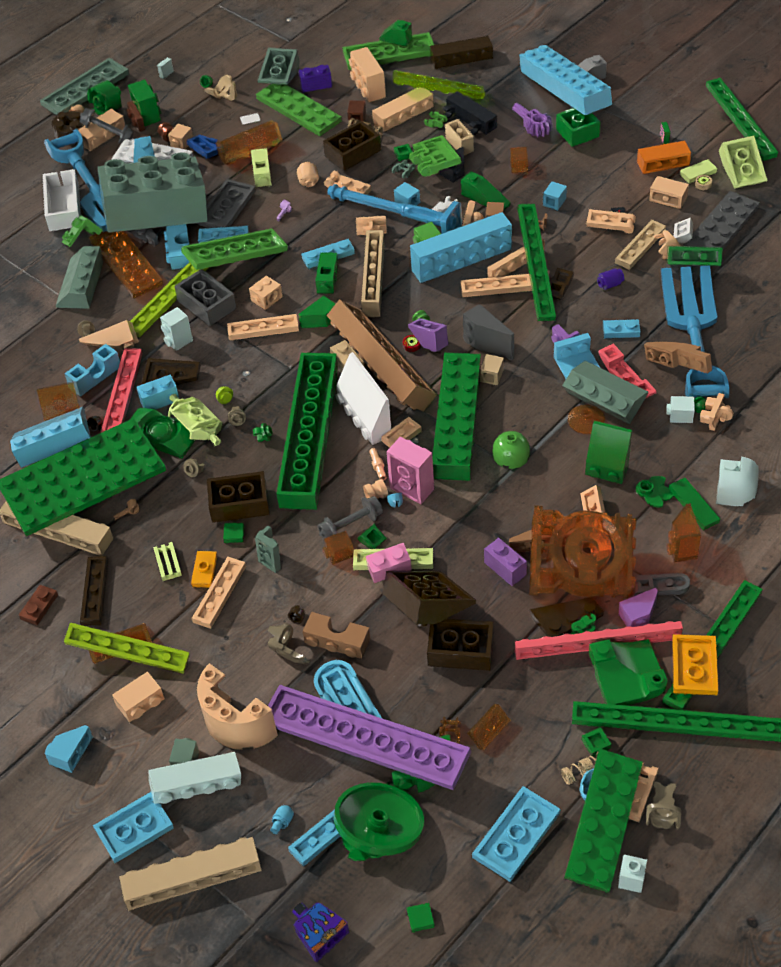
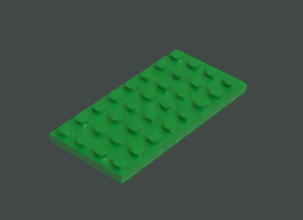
[0,418,167,537]

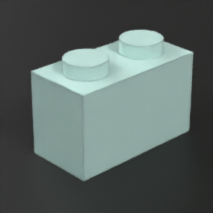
[160,307,193,351]

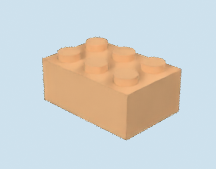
[349,47,386,102]

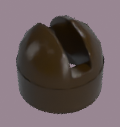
[87,416,103,431]
[288,605,305,623]

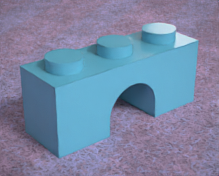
[164,224,190,270]
[65,344,120,397]

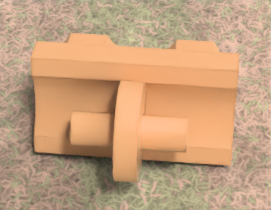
[356,216,387,235]
[700,393,734,431]

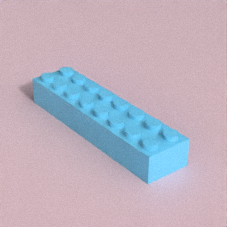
[520,45,612,115]

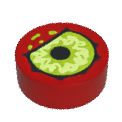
[403,335,421,352]

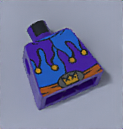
[292,902,349,963]

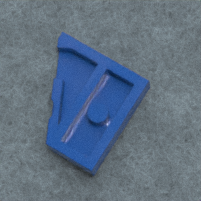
[187,135,230,159]

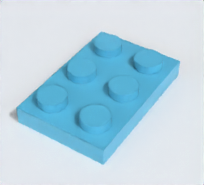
[93,792,174,863]

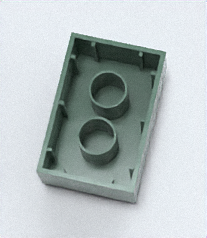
[97,153,208,233]

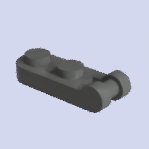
[631,573,690,596]

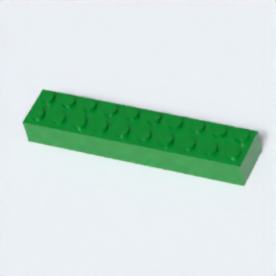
[277,353,338,510]

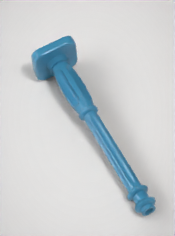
[328,184,463,234]

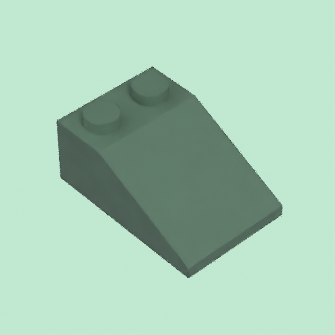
[258,48,300,85]

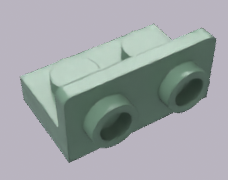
[255,526,281,573]

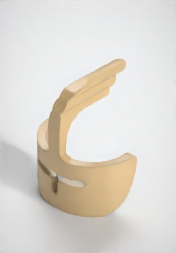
[204,75,237,101]

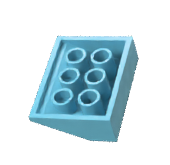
[10,407,91,468]

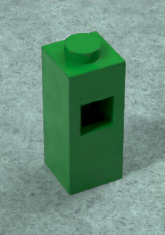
[315,252,338,294]

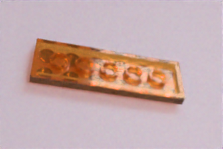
[89,231,164,299]

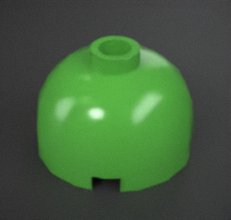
[492,431,530,469]

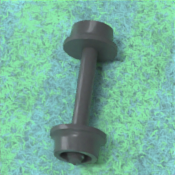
[80,108,134,144]
[318,496,383,543]

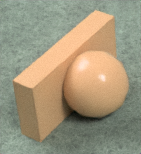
[462,200,484,226]

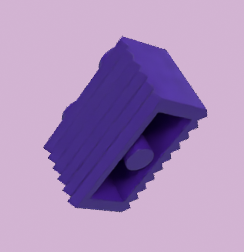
[299,65,332,93]

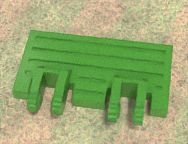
[409,135,461,177]

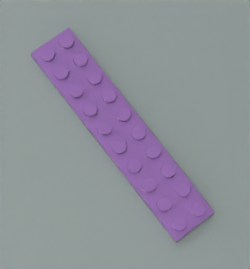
[268,685,471,790]

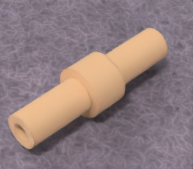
[369,448,387,481]

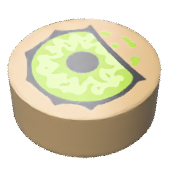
[695,175,712,190]

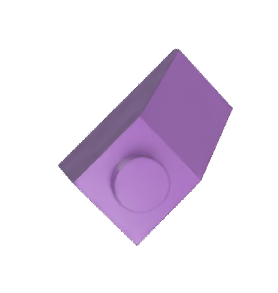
[408,318,448,352]
[618,588,658,627]

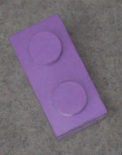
[484,538,527,586]

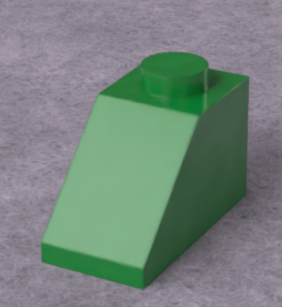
[379,20,412,46]
[298,296,335,328]

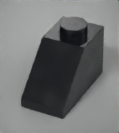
[439,146,465,183]

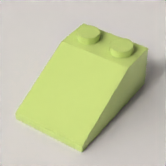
[719,136,767,189]

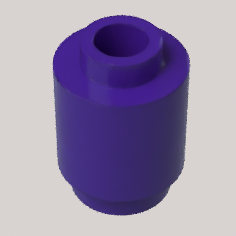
[597,268,624,290]

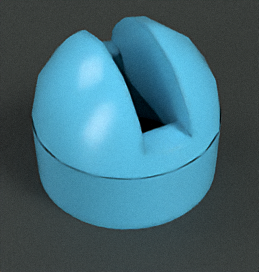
[387,493,403,508]

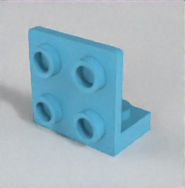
[554,333,600,379]

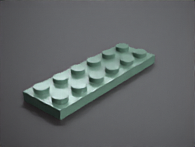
[40,58,129,115]

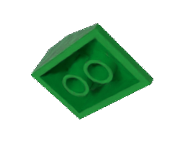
[585,421,632,484]

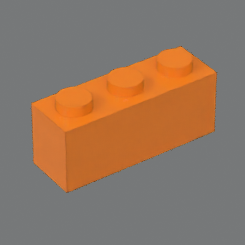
[637,141,691,174]

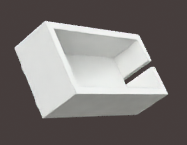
[43,169,81,231]

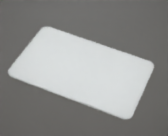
[240,113,260,124]

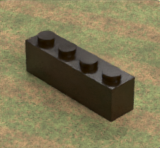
[430,36,493,69]

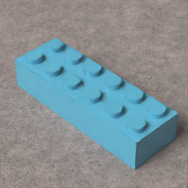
[410,212,512,283]

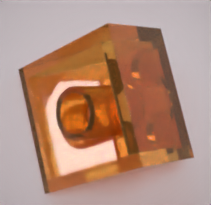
[667,503,701,563]

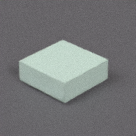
[157,57,174,79]

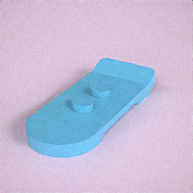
[314,660,382,718]

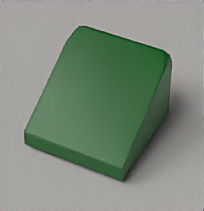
[357,524,387,549]

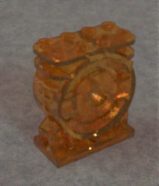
[529,505,636,599]

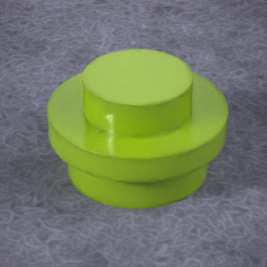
[216,386,233,404]

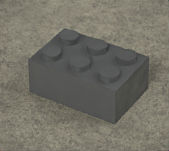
[175,270,237,326]

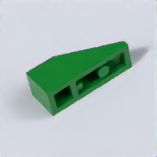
[461,171,511,211]

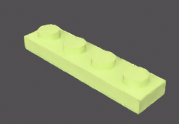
[353,548,433,570]

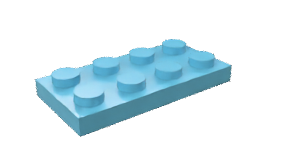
[472,786,561,882]

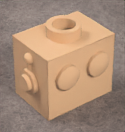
[249,276,282,310]

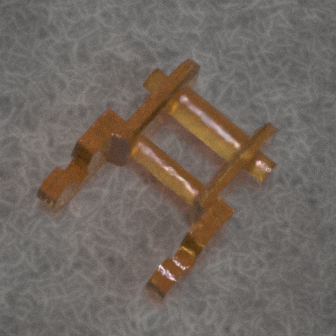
[439,717,461,744]

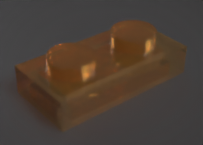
[467,704,511,750]

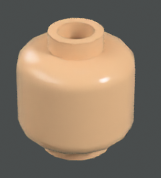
[297,162,319,187]

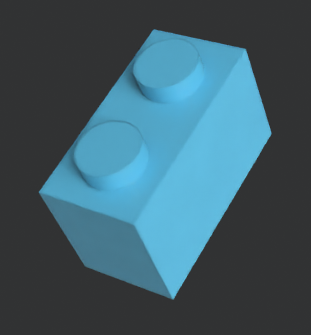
[136,375,179,409]

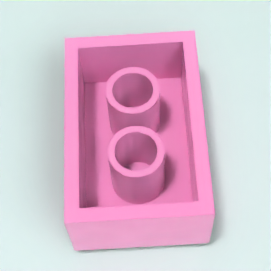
[387,437,434,504]

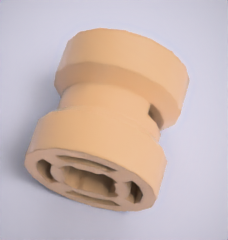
[363,479,388,499]

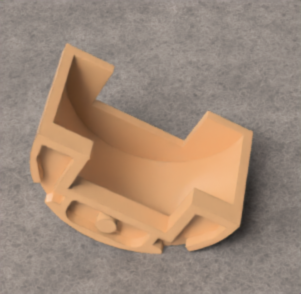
[197,663,278,750]

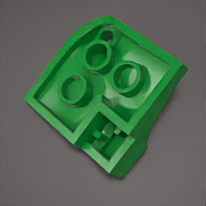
[589,639,667,706]

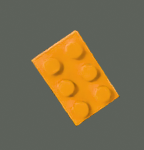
[672,634,718,695]

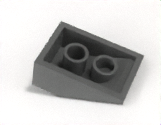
[463,304,514,360]

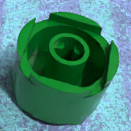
[87,80,122,116]

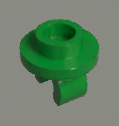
[253,423,273,442]

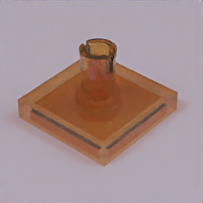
[37,382,80,421]

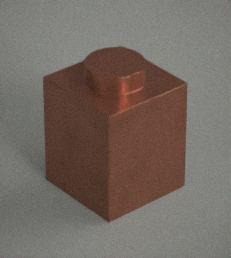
[347,100,366,125]

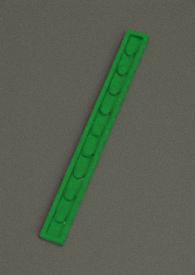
[572,701,781,742]

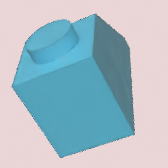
[45,725,93,773]

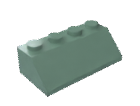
[56,246,104,309]
[562,361,649,424]

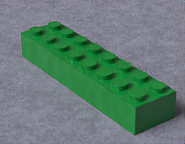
[432,353,481,481]

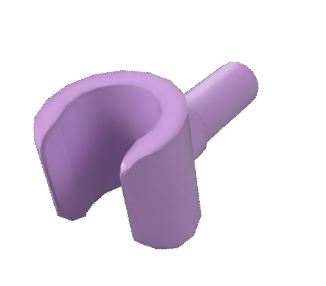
[276,200,292,221]

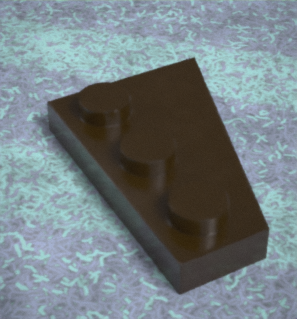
[141,358,201,385]
[529,597,604,637]

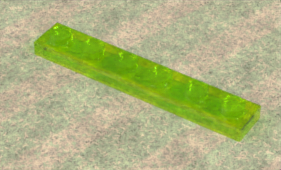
[392,70,485,99]

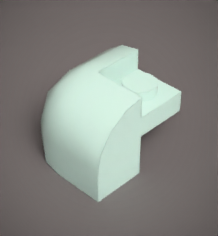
[716,456,759,506]

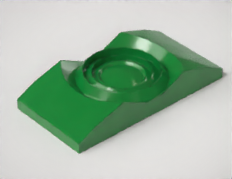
[130,408,196,459]

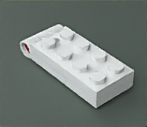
[111,139,193,164]

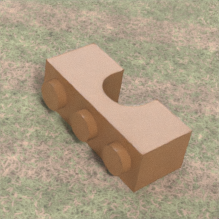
[302,612,371,659]

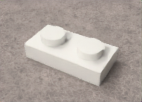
[674,218,693,244]

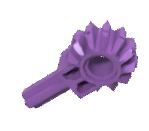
[512,103,552,138]

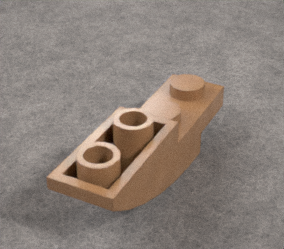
[644,342,712,374]

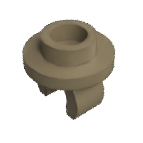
[77,320,95,337]
[228,406,246,426]
[184,459,204,477]

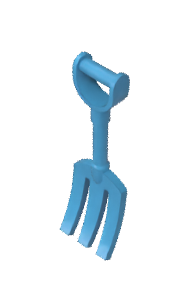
[44,129,107,232]
[661,265,729,398]

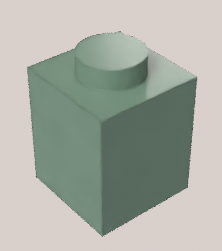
[169,738,199,765]

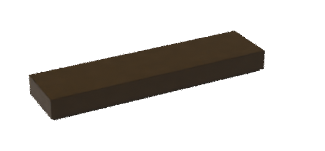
[80,556,108,626]

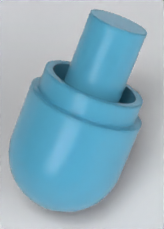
[270,805,294,834]

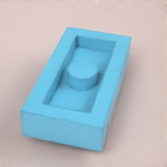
[603,319,640,338]

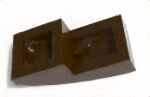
[550,268,574,300]

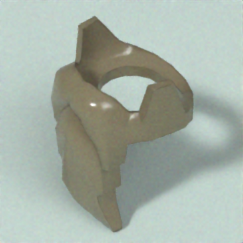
[268,623,310,664]
[646,781,681,829]

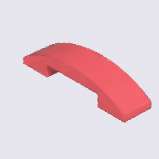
[598,343,656,398]

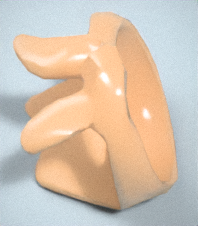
[654,230,681,259]

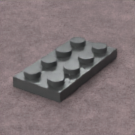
[197,179,256,228]

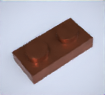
[126,101,145,132]
[19,585,58,625]

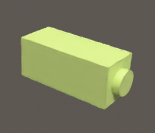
[251,148,271,187]

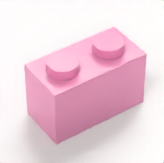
[366,543,412,583]

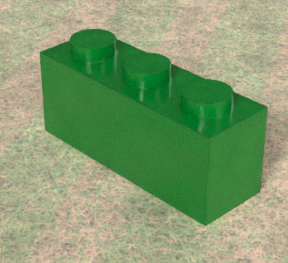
[667,246,722,266]

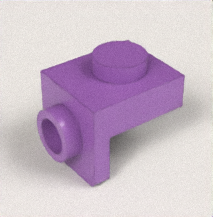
[551,324,580,343]

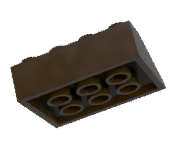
[383,571,476,626]

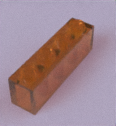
[215,120,283,164]

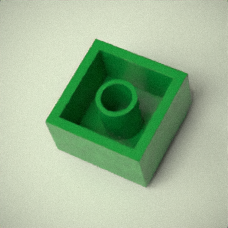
[128,80,161,127]
[556,108,600,147]

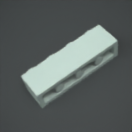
[148,752,241,804]

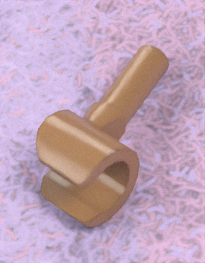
[114,499,139,520]

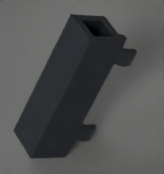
[443,91,497,135]

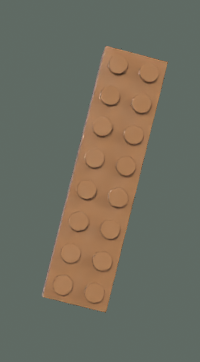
[327,299,437,412]

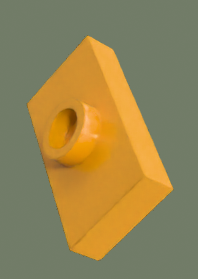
[191,551,217,588]

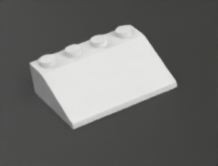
[336,352,391,445]

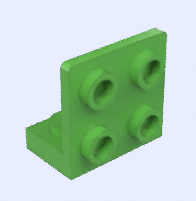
[62,215,103,247]

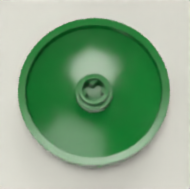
[334,782,424,856]

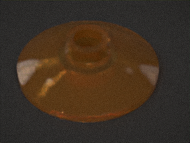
[568,405,605,434]

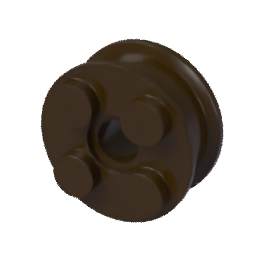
[51,111,85,139]

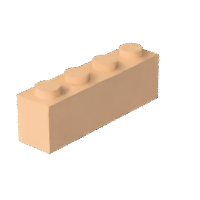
[372,86,434,132]

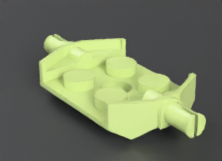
[168,394,222,446]

